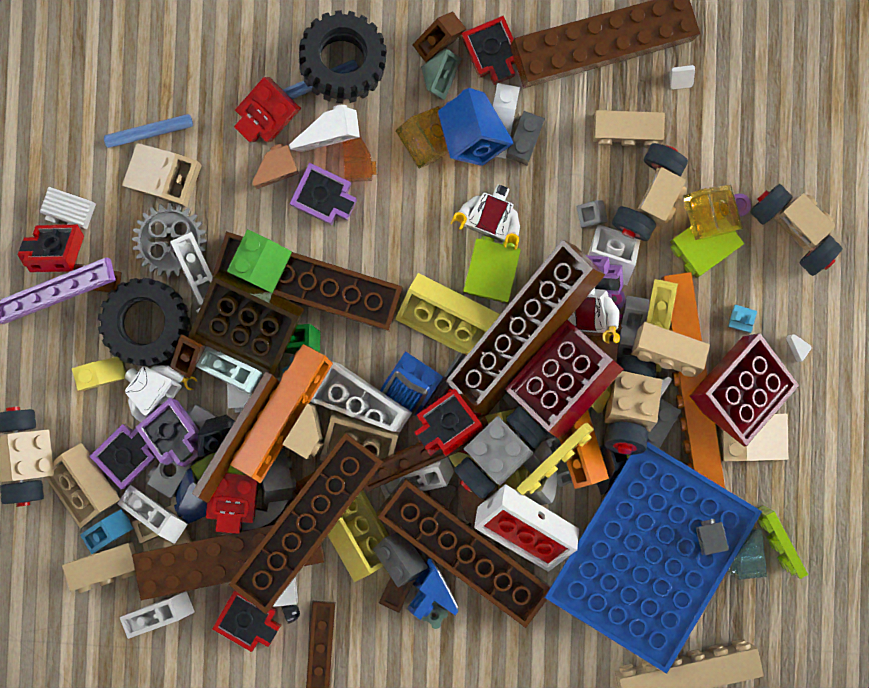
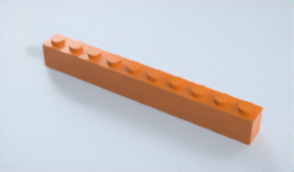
[661,272,725,488]

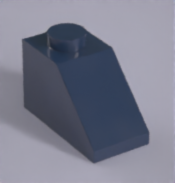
[174,468,207,524]

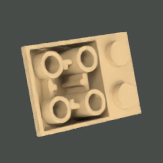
[122,143,202,208]

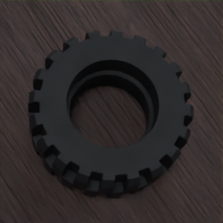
[299,10,387,104]
[98,278,190,366]

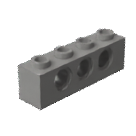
[147,405,218,498]

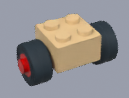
[612,143,688,241]
[750,184,843,276]
[604,355,662,455]
[0,407,54,507]

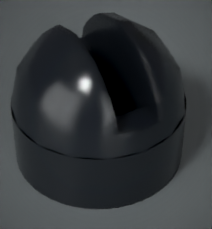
[282,605,300,624]

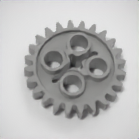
[132,203,207,277]

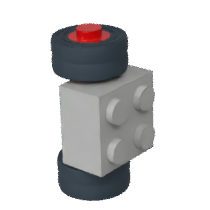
[454,406,548,499]

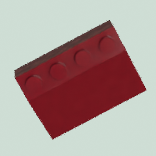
[505,319,624,440]
[689,333,799,447]

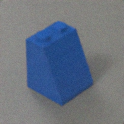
[438,88,514,166]

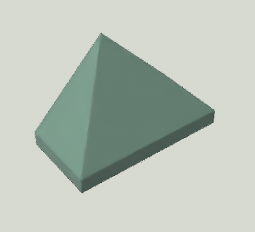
[421,48,462,100]

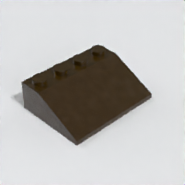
[189,269,305,376]

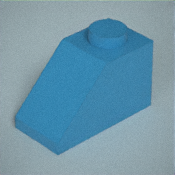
[80,509,133,555]

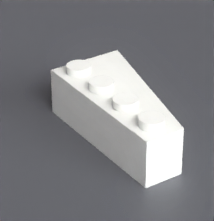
[310,361,412,432]

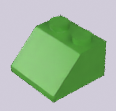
[227,229,292,293]

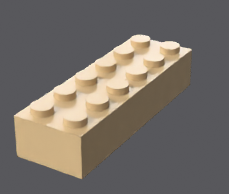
[614,639,764,688]

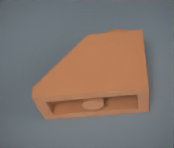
[253,144,299,189]

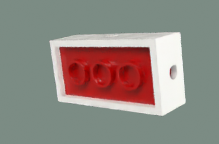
[474,484,579,572]

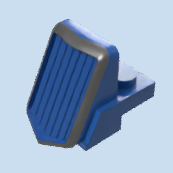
[380,351,443,418]
[407,557,459,620]

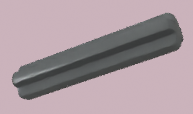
[424,352,466,409]

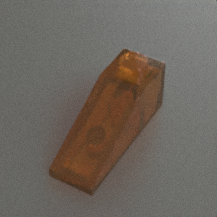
[343,134,377,182]

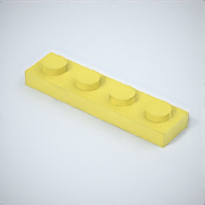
[647,279,678,372]
[516,423,594,495]

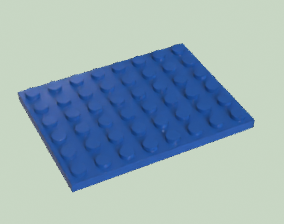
[544,442,762,674]

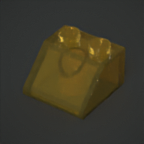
[395,106,449,169]
[683,185,743,240]

